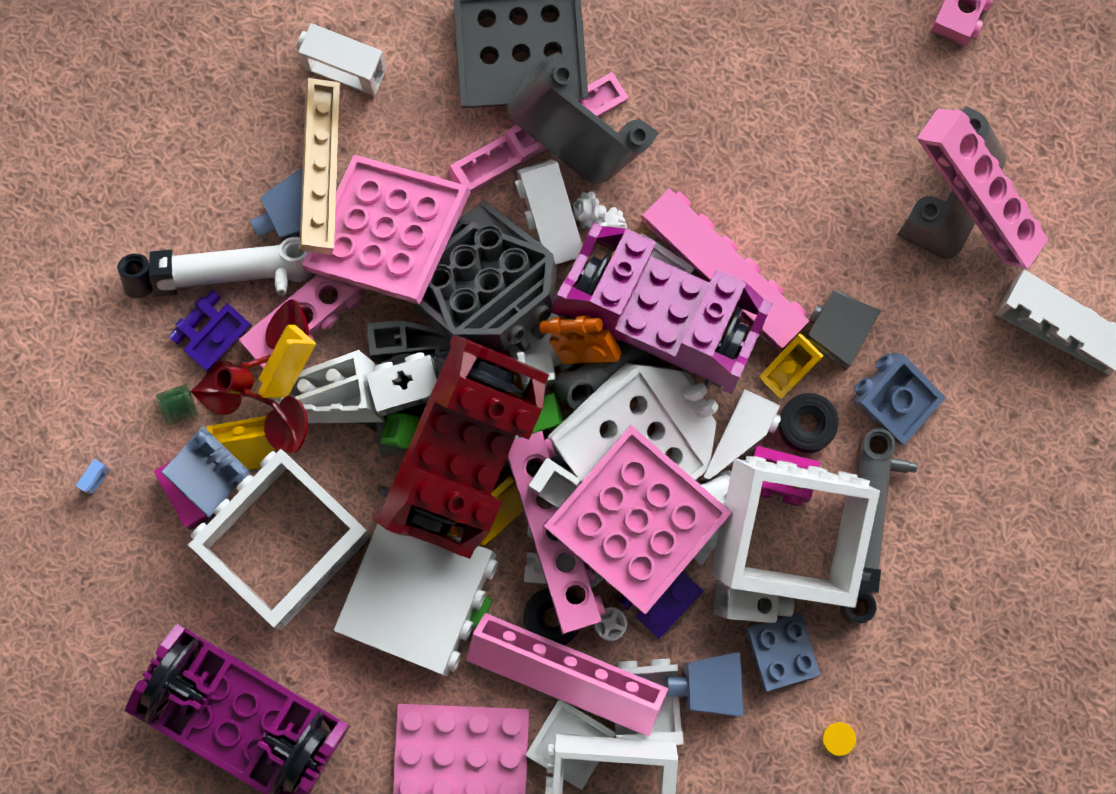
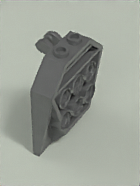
[453,0,588,109]
[408,200,557,352]

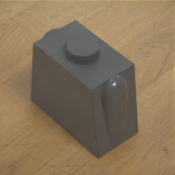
[806,290,881,370]

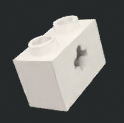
[366,353,439,416]

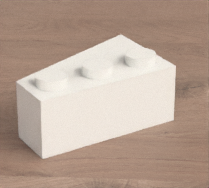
[515,159,582,264]
[274,350,385,423]

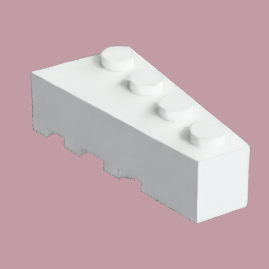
[995,269,1116,375]

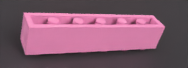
[641,188,809,353]
[466,613,668,737]

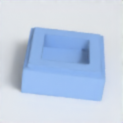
[76,459,110,495]

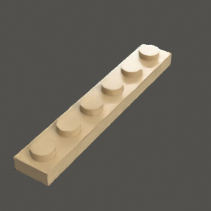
[299,78,340,255]

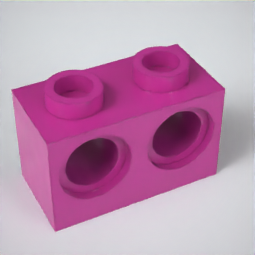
[752,446,820,506]

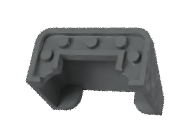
[507,52,659,184]
[897,106,1006,258]

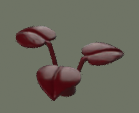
[191,299,309,454]

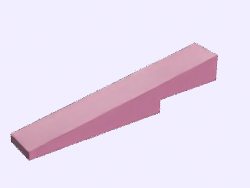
[448,72,629,196]

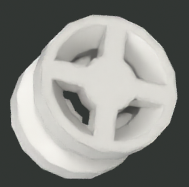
[594,607,627,641]

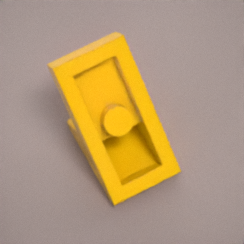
[759,333,823,399]

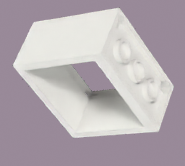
[188,449,371,630]
[710,456,880,608]
[545,734,678,794]

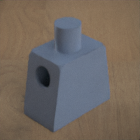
[250,168,303,242]
[665,652,743,717]

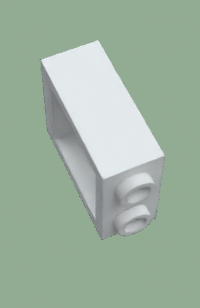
[297,23,387,97]

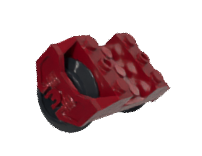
[373,335,549,559]

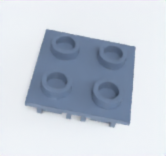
[161,426,250,518]
[746,613,820,692]

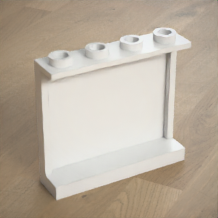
[334,524,498,677]

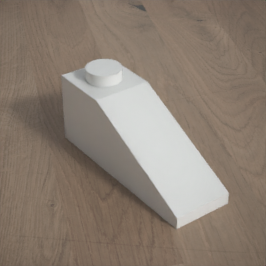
[702,389,781,482]

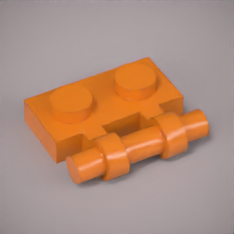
[540,315,622,364]

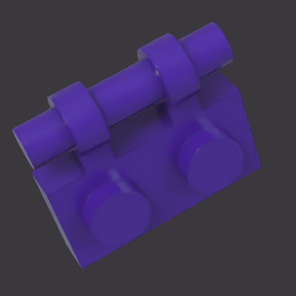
[168,290,252,372]
[619,571,703,639]

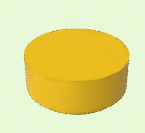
[822,722,856,756]

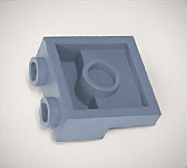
[851,352,946,445]

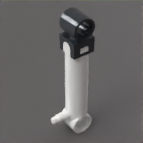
[117,237,313,299]

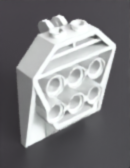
[548,362,718,483]

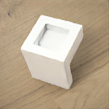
[517,351,556,390]
[528,458,581,508]

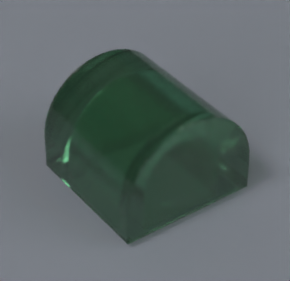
[156,383,199,425]

